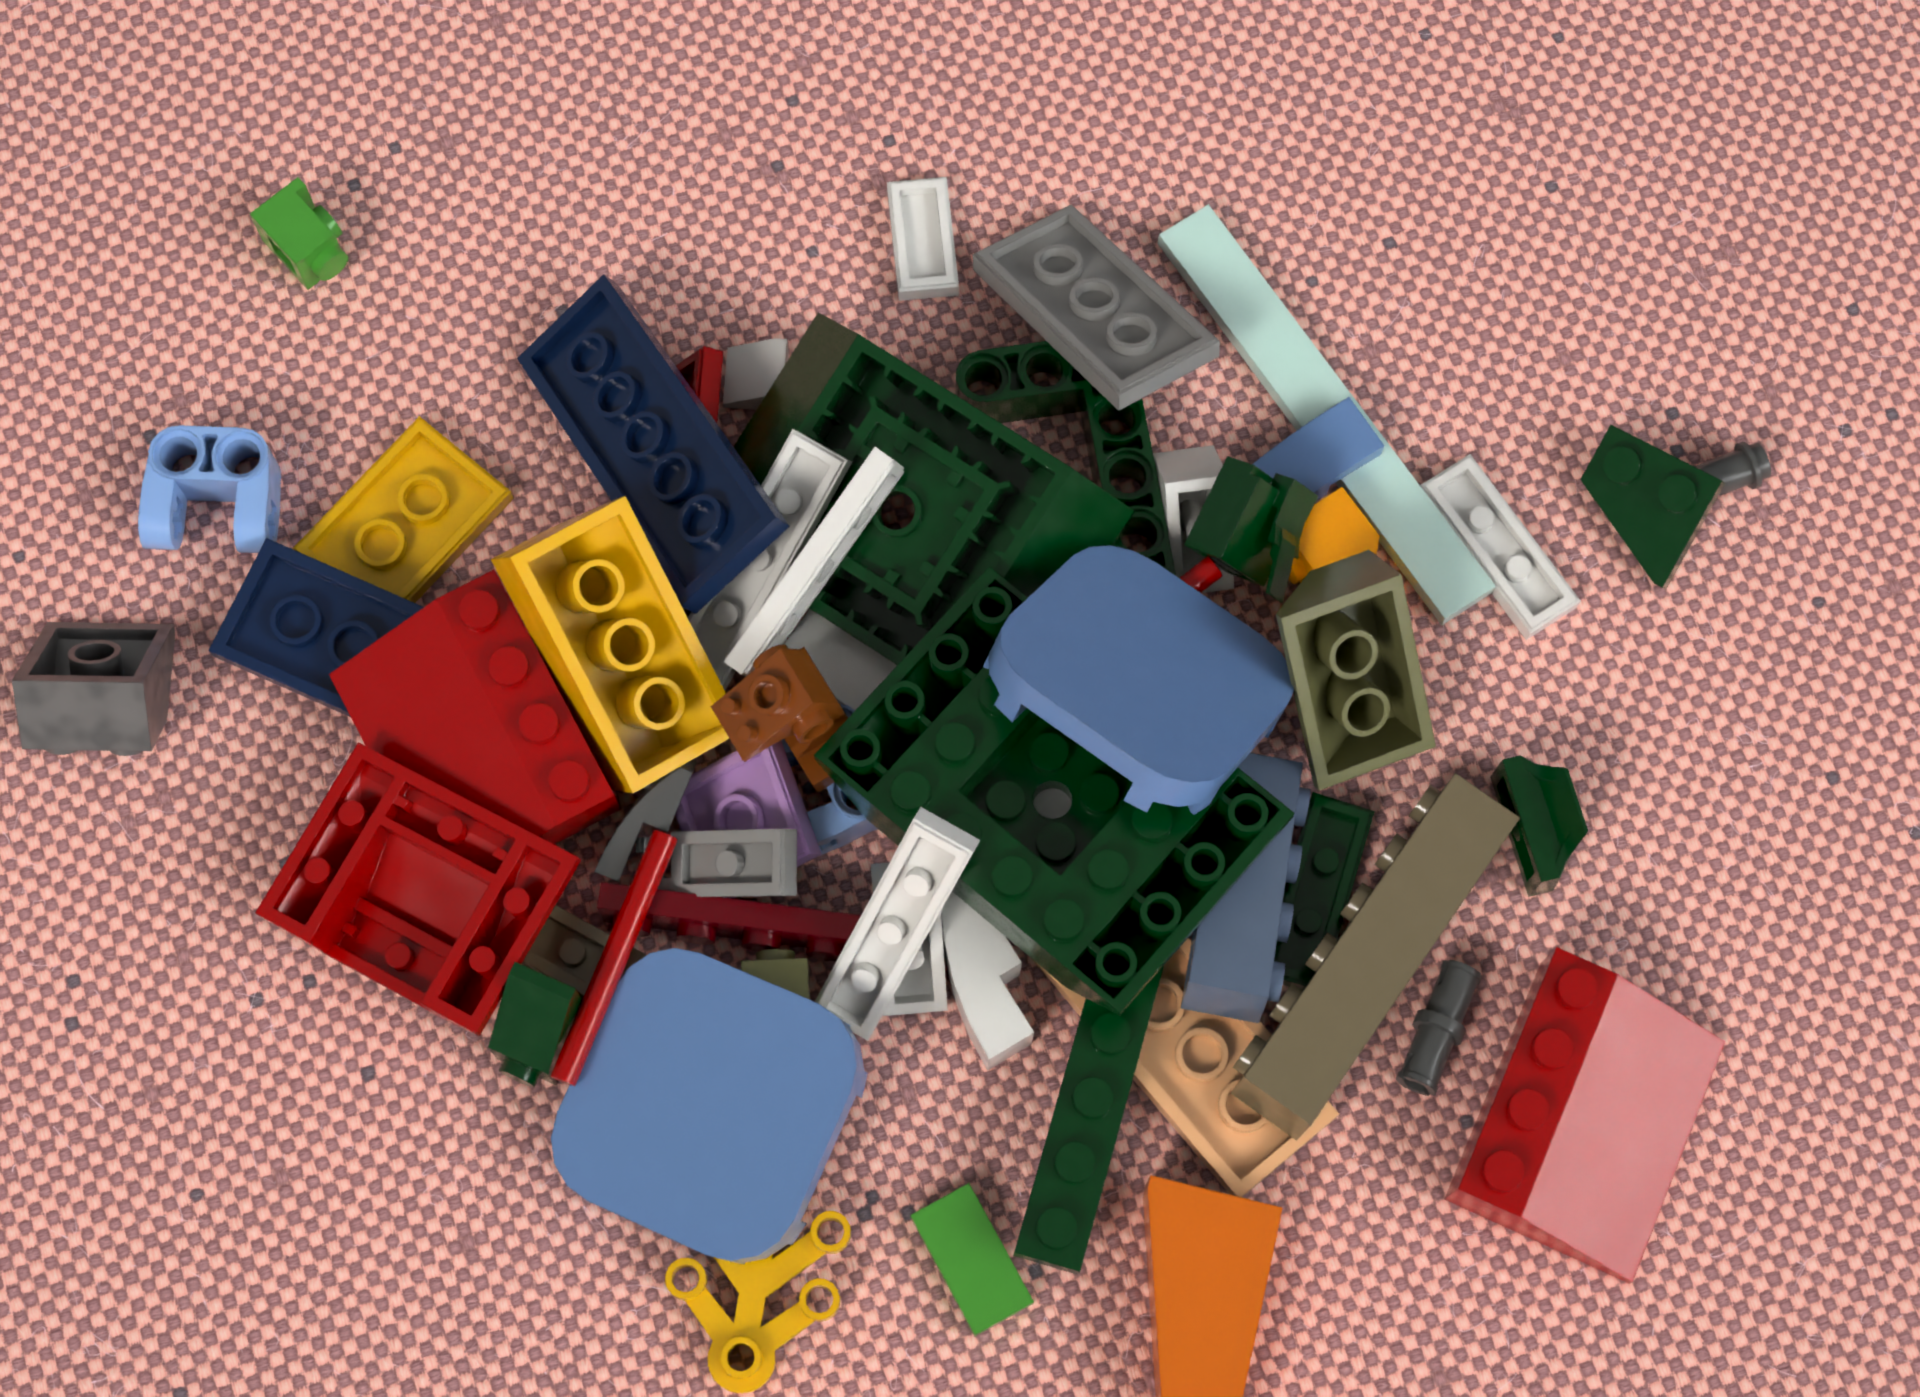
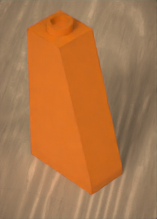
[1143,1175,1283,1397]

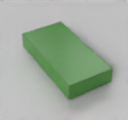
[910,1183,1034,1337]

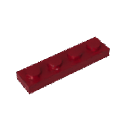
[597,882,861,961]

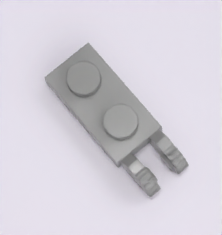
[636,829,797,897]

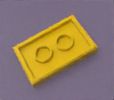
[292,416,514,603]

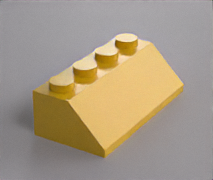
[491,496,729,793]

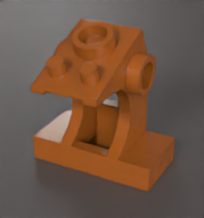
[710,644,848,792]

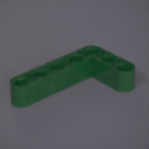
[955,341,1176,576]

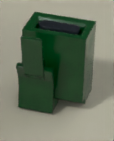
[1184,456,1318,603]

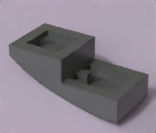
[594,759,697,882]

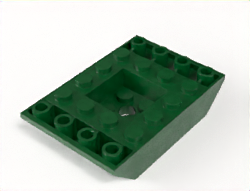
[733,312,1135,665]
[814,567,1295,1016]

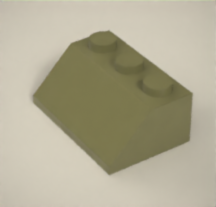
[1276,550,1436,791]

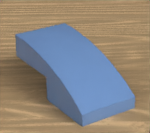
[1252,397,1384,501]

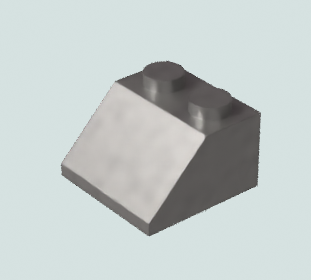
[12,622,175,756]

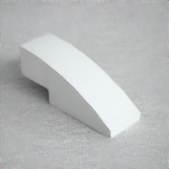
[941,892,1034,1071]

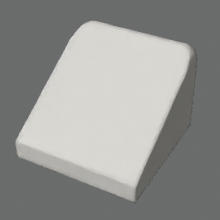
[723,338,789,410]

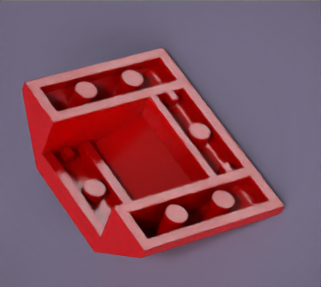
[255,742,581,1036]

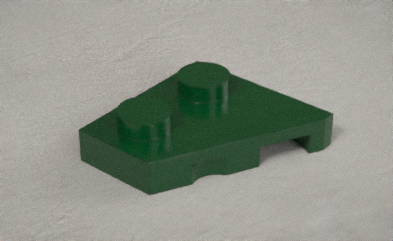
[1580,425,1725,590]

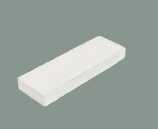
[1420,454,1581,640]

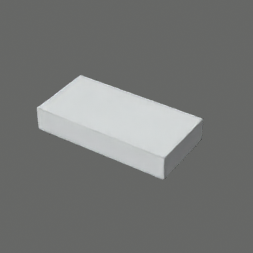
[887,177,959,301]

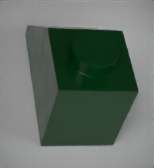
[488,962,582,1088]

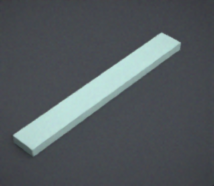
[1157,204,1496,626]

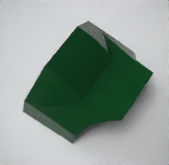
[1490,755,1588,897]

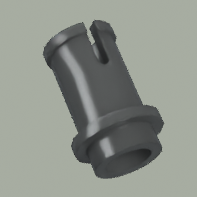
[1692,441,1771,496]

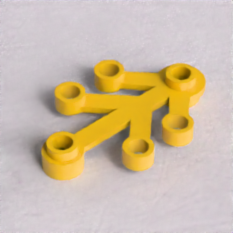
[665,1211,851,1394]

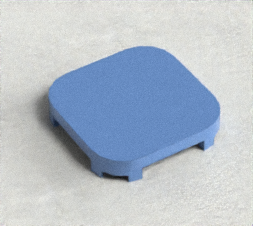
[983,545,1294,815]
[551,948,868,1265]

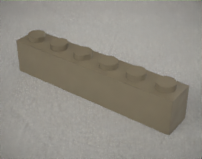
[1231,773,1520,1141]

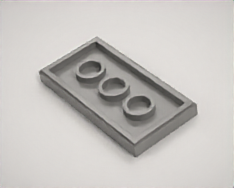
[972,205,1220,411]

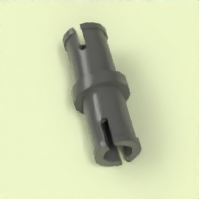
[1396,960,1482,1096]

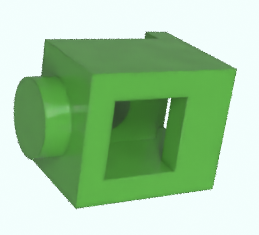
[250,177,348,290]

